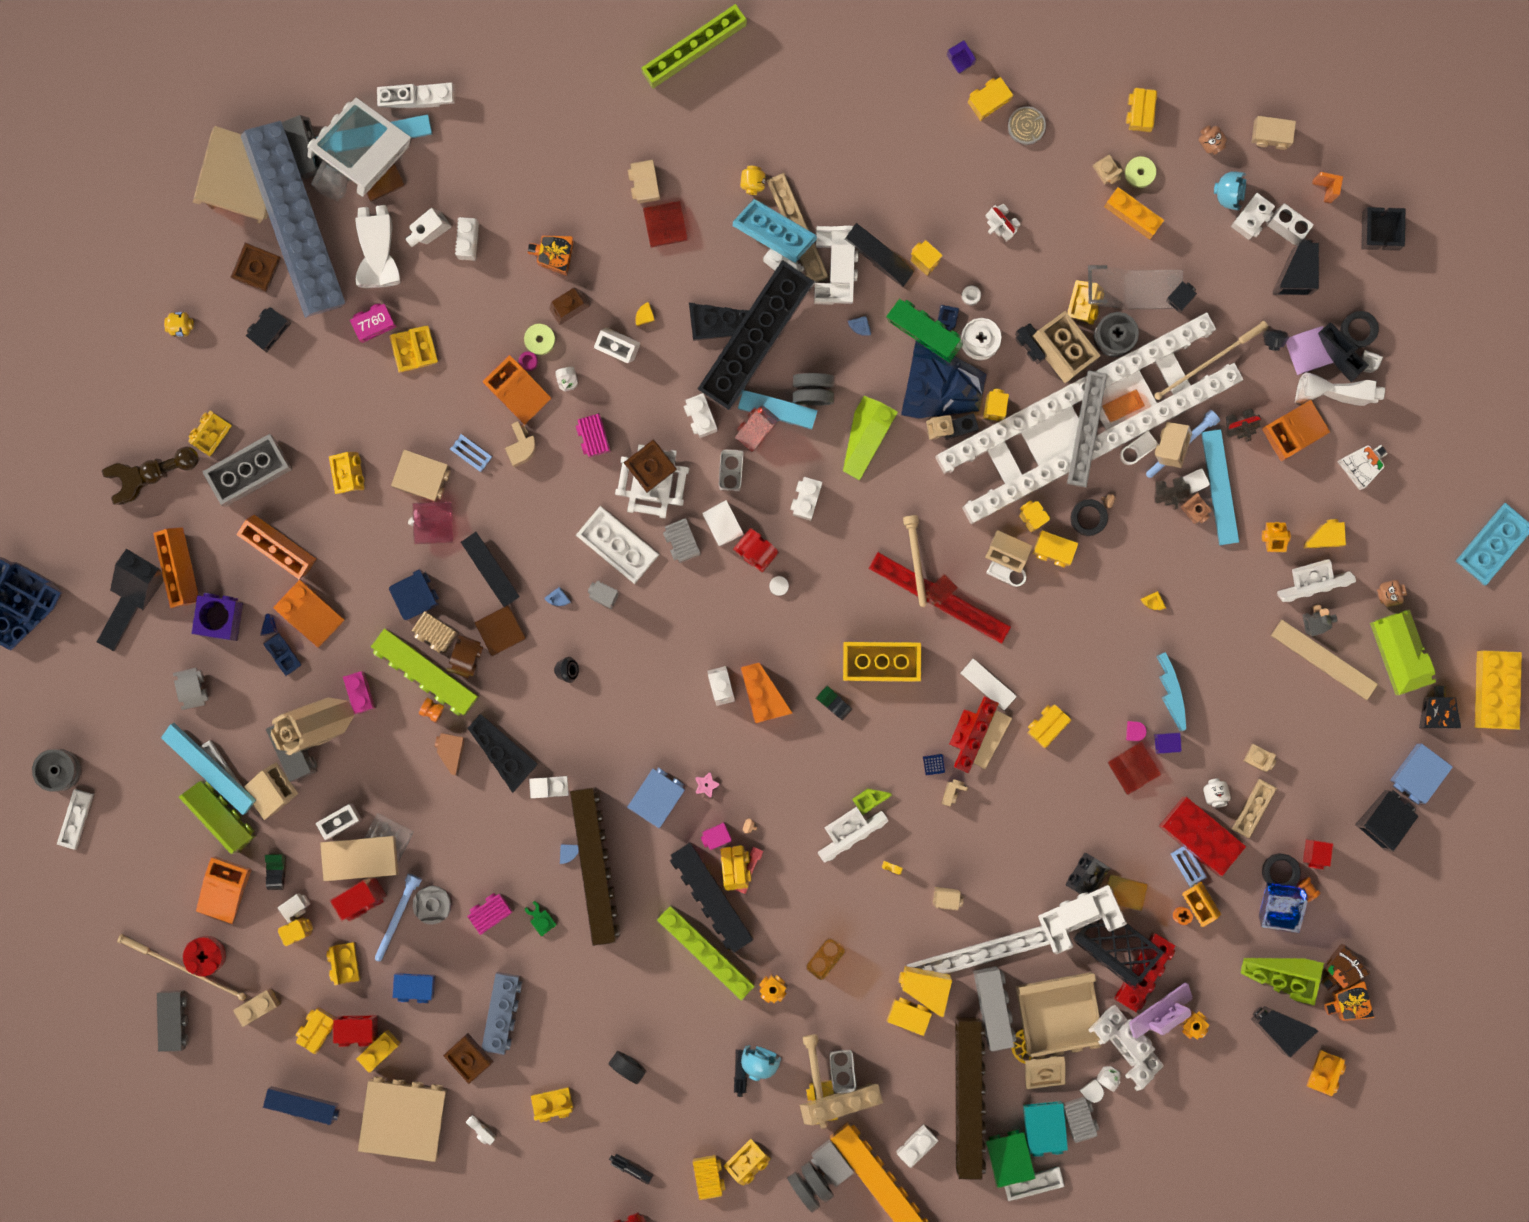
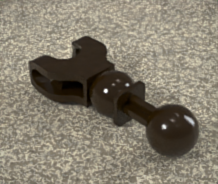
[101,446,199,505]

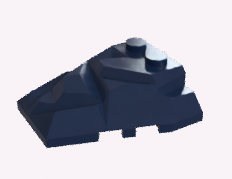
[901,341,987,419]
[0,557,63,651]

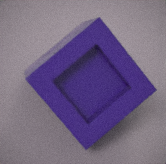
[947,40,976,73]
[1154,733,1182,754]

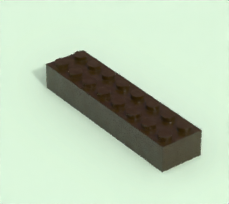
[570,787,621,946]
[955,1017,986,1180]

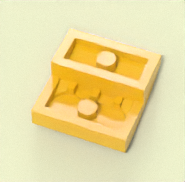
[389,326,438,373]

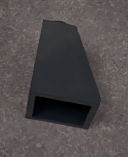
[1273,240,1319,295]
[110,548,164,610]
[1355,790,1418,852]
[1251,1006,1319,1058]

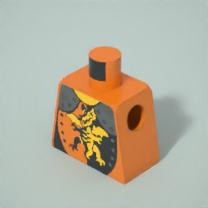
[528,236,574,276]
[1324,980,1374,1021]

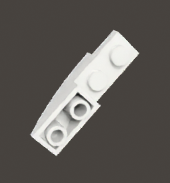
[377,83,455,108]

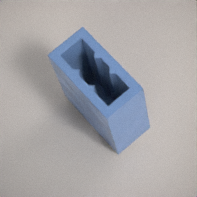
[1390,744,1453,804]
[627,767,685,828]

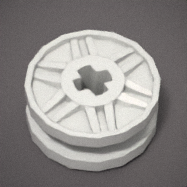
[961,318,1002,360]

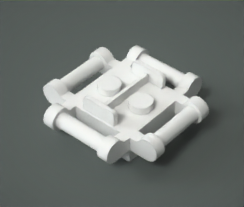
[615,444,689,518]

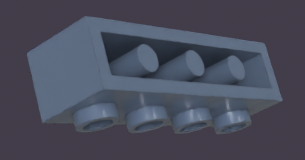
[482,972,523,1055]

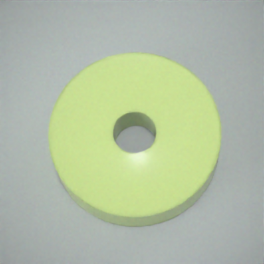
[1125,156,1156,188]
[524,324,555,355]

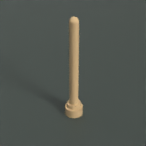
[903,515,927,607]
[802,1034,827,1129]

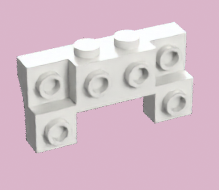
[814,226,858,304]
[1038,885,1127,955]
[1088,1005,1164,1091]

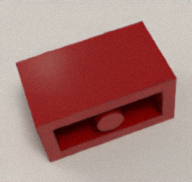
[1303,839,1333,869]

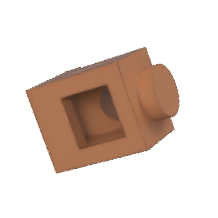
[1180,493,1212,524]

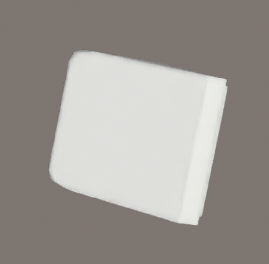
[1182,468,1210,494]

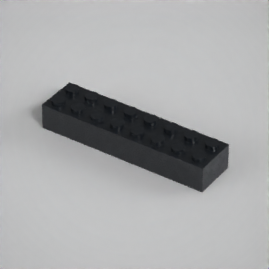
[697,260,816,410]

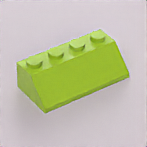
[179,781,256,854]

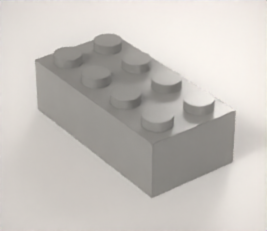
[202,434,292,507]
[973,966,1016,1051]

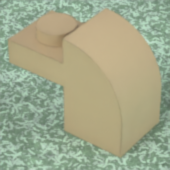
[505,421,536,467]

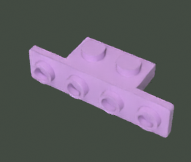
[1129,983,1193,1039]

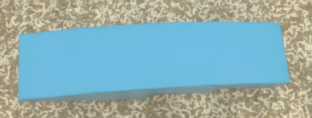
[738,390,817,430]
[1156,652,1186,731]

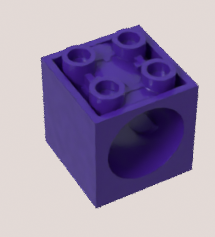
[191,593,243,641]

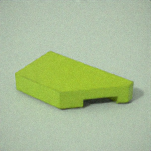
[852,788,892,815]

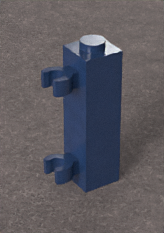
[263,1086,340,1125]

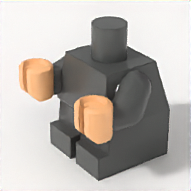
[1302,604,1338,636]

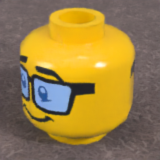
[164,312,194,337]

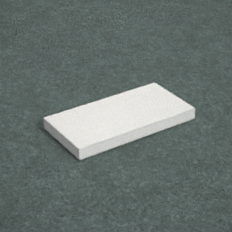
[576,506,659,584]

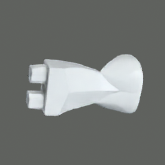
[355,205,401,288]
[1295,372,1385,406]

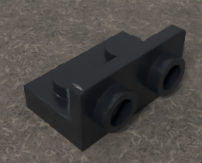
[1066,853,1111,894]

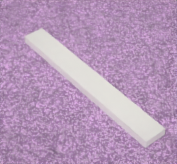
[907,926,1050,974]

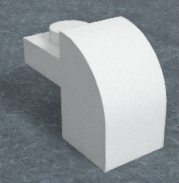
[529,776,569,798]

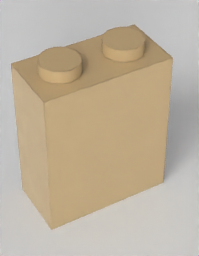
[391,450,451,502]
[243,762,298,820]

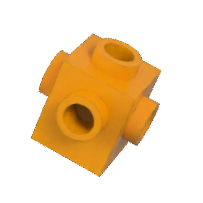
[1262,522,1291,552]
[759,974,787,1004]
[1179,1010,1209,1040]

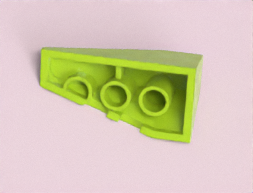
[843,396,898,481]
[1241,958,1324,1005]

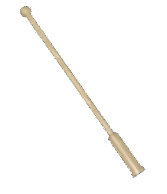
[1155,321,1268,400]
[117,934,246,1000]

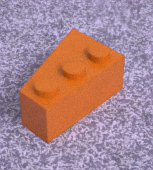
[741,663,793,724]

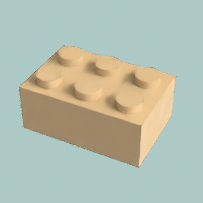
[1031,311,1100,383]

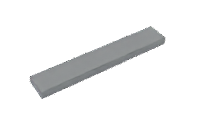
[1067,370,1107,488]

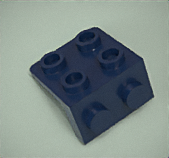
[389,569,439,620]

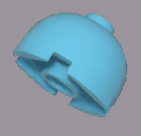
[1214,172,1246,210]
[741,1045,781,1081]

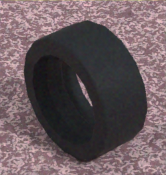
[1340,311,1379,348]
[1070,499,1108,536]
[1262,853,1301,890]
[608,1051,646,1084]

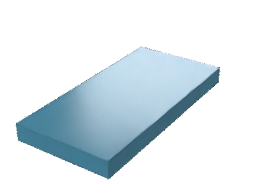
[732,199,817,263]
[1456,503,1529,586]

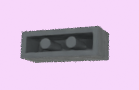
[282,115,324,179]
[157,990,188,1052]

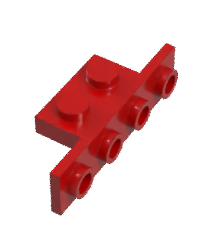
[949,696,999,774]

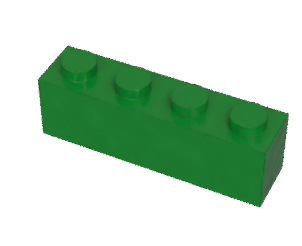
[886,298,963,363]

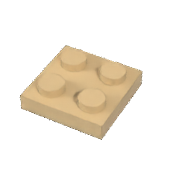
[1025,1056,1065,1089]

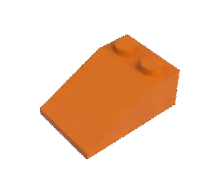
[273,579,345,648]

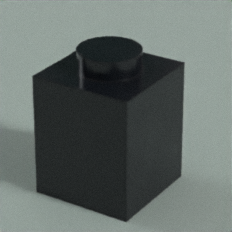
[1166,281,1197,314]

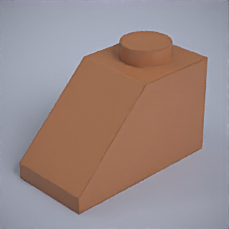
[435,733,465,776]

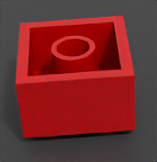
[333,1015,378,1047]

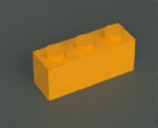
[1104,187,1164,240]

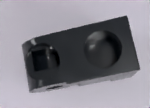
[944,413,979,440]

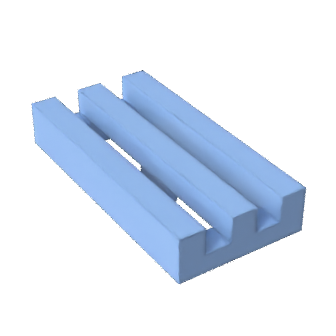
[450,434,492,472]
[1170,847,1207,887]

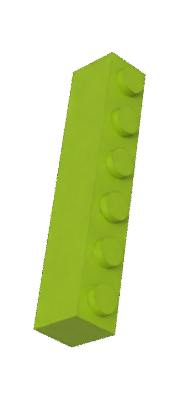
[641,4,747,89]
[371,628,479,716]
[657,905,755,1000]

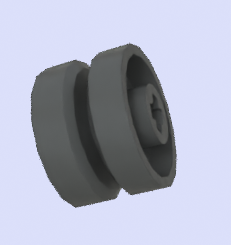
[1093,312,1139,358]
[793,373,835,406]
[32,749,81,792]
[787,1161,834,1213]

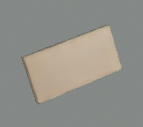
[320,836,399,881]

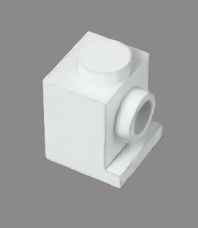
[277,893,310,923]

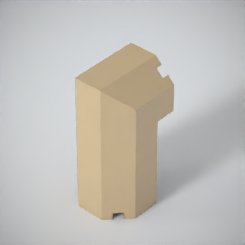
[271,697,355,755]

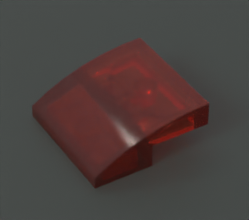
[643,201,688,248]
[1107,741,1161,795]

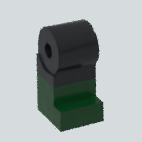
[815,686,853,721]
[265,854,286,890]

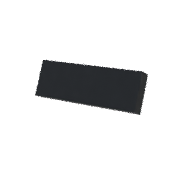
[96,598,138,651]

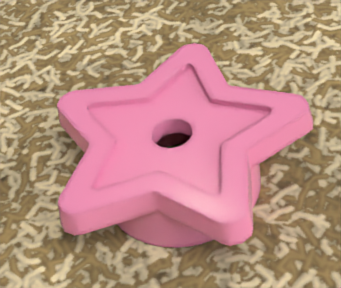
[695,772,720,797]

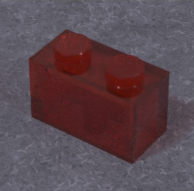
[735,405,780,452]
[926,574,958,606]

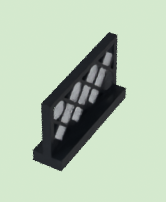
[1073,920,1164,990]

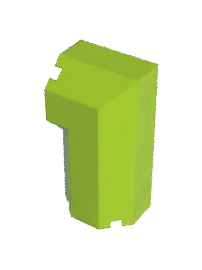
[1370,610,1436,695]

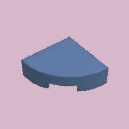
[848,316,871,336]
[544,587,571,606]
[560,844,579,864]

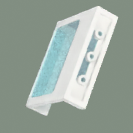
[307,98,411,197]

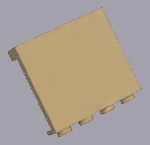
[193,126,268,223]
[1015,972,1107,1059]
[358,1076,447,1162]

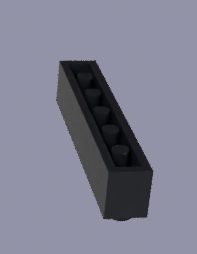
[669,842,753,953]

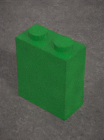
[985,1130,1036,1188]

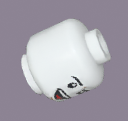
[1203,778,1231,808]

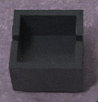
[1361,207,1406,251]

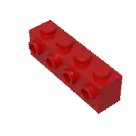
[1114,933,1176,1012]

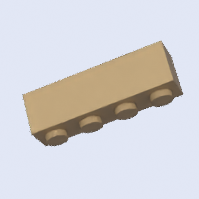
[800,1083,883,1125]

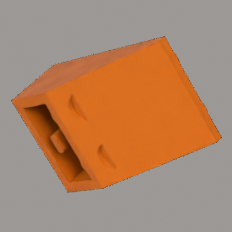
[482,355,552,425]
[1262,400,1330,461]
[196,857,252,924]

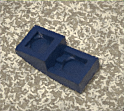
[263,632,302,676]

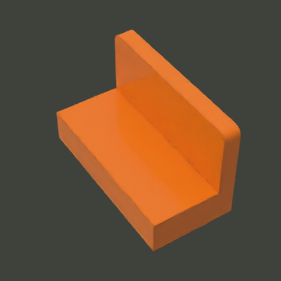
[1312,172,1343,203]

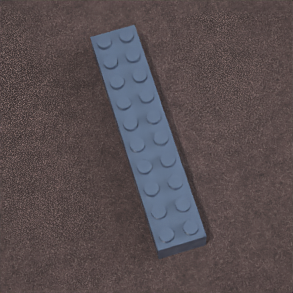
[241,121,345,318]

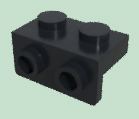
[1015,323,1046,365]

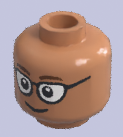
[1198,125,1227,155]
[1377,580,1407,607]

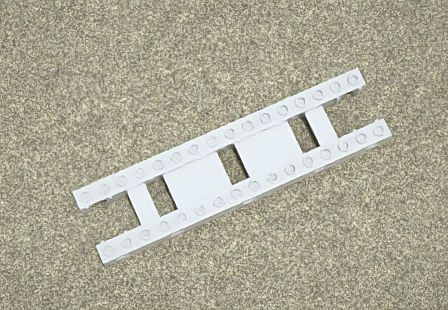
[935,313,1243,524]

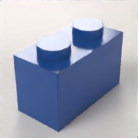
[393,973,435,1003]

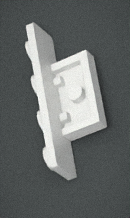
[1277,559,1356,602]
[818,807,889,863]

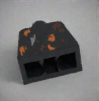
[1419,686,1461,728]

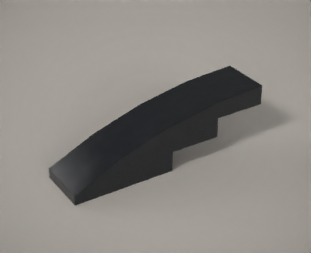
[844,223,914,287]
[461,532,520,607]

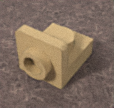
[1093,155,1123,185]
[926,415,954,440]
[1243,744,1276,772]
[941,779,968,807]

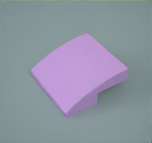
[1286,326,1334,375]

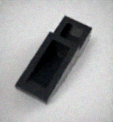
[1318,322,1369,383]

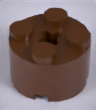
[446,635,483,678]

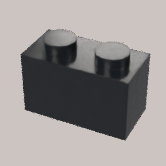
[246,307,291,353]

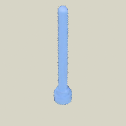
[1146,410,1220,478]
[375,873,422,962]

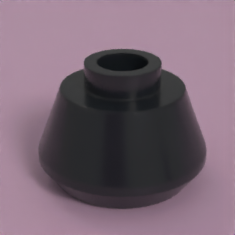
[1263,329,1289,351]
[554,657,579,683]

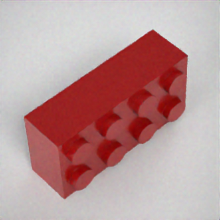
[1158,797,1246,877]
[330,877,387,922]

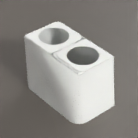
[1267,203,1314,245]
[718,450,743,491]
[703,500,744,547]
[830,1050,856,1093]

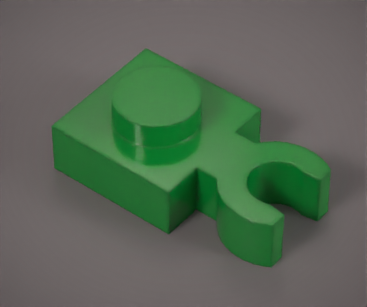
[524,901,557,937]

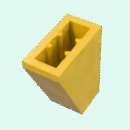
[898,966,952,1017]

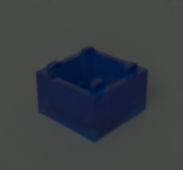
[1259,883,1308,933]

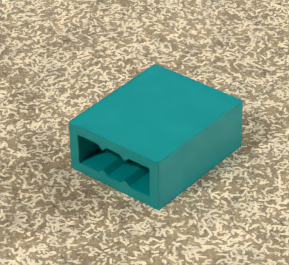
[1023,1101,1068,1157]

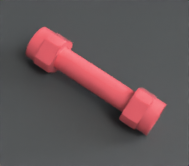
[736,847,764,894]

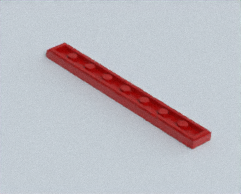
[868,552,1011,644]

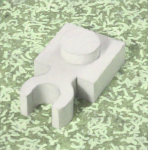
[466,1115,497,1145]

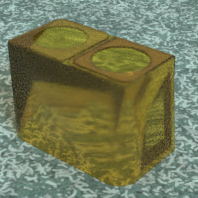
[1106,875,1148,911]
[806,937,845,980]

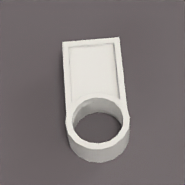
[1120,431,1159,465]
[986,561,1026,587]

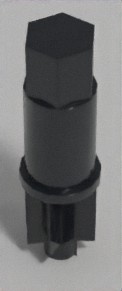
[734,1049,747,1097]
[609,1153,653,1185]

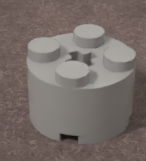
[173,667,209,710]

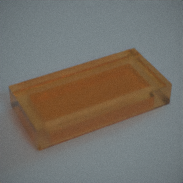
[1101,389,1145,423]

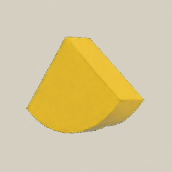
[635,302,655,326]
[1140,591,1166,610]
[882,861,903,875]

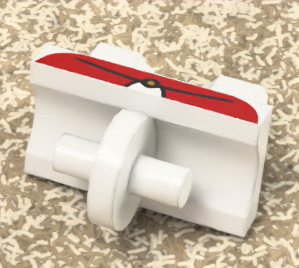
[985,204,1021,241]

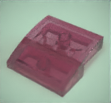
[412,502,453,544]

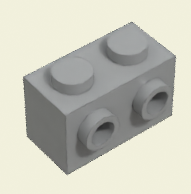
[811,1139,854,1187]

